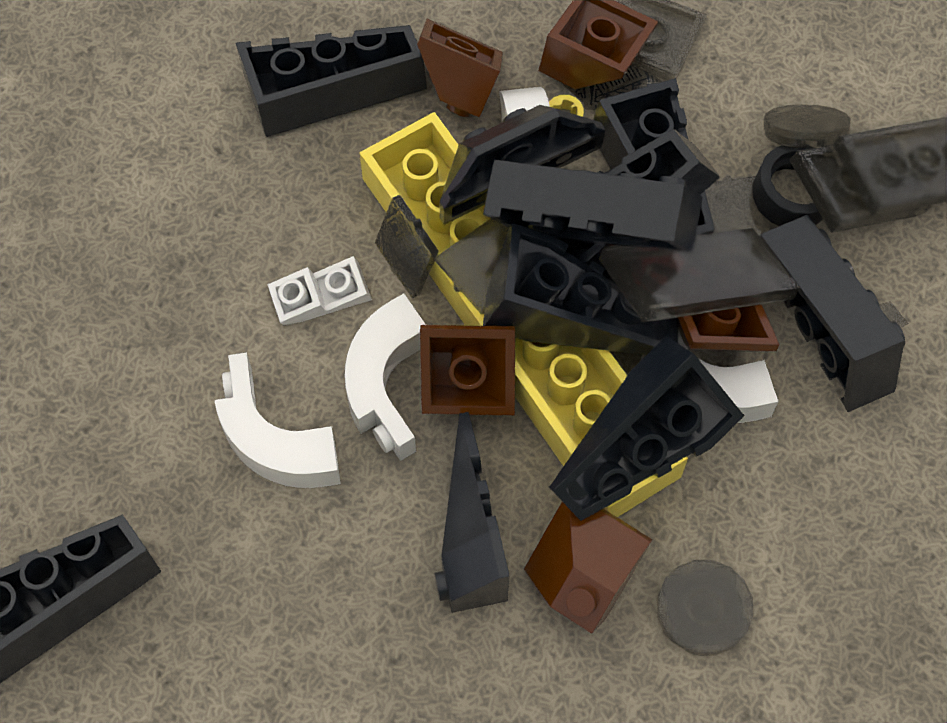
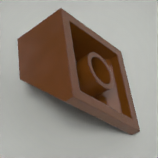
[538,0,658,89]
[417,18,503,118]
[665,278,780,352]
[420,325,515,416]
[524,502,653,634]

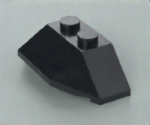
[440,105,606,225]

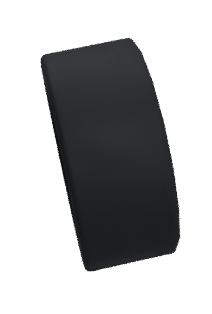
[752,143,841,226]

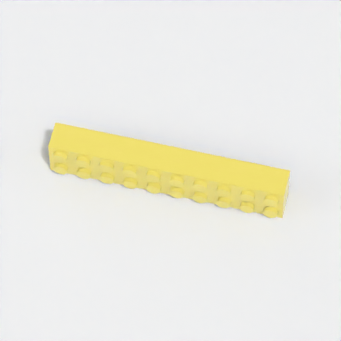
[359,112,688,517]

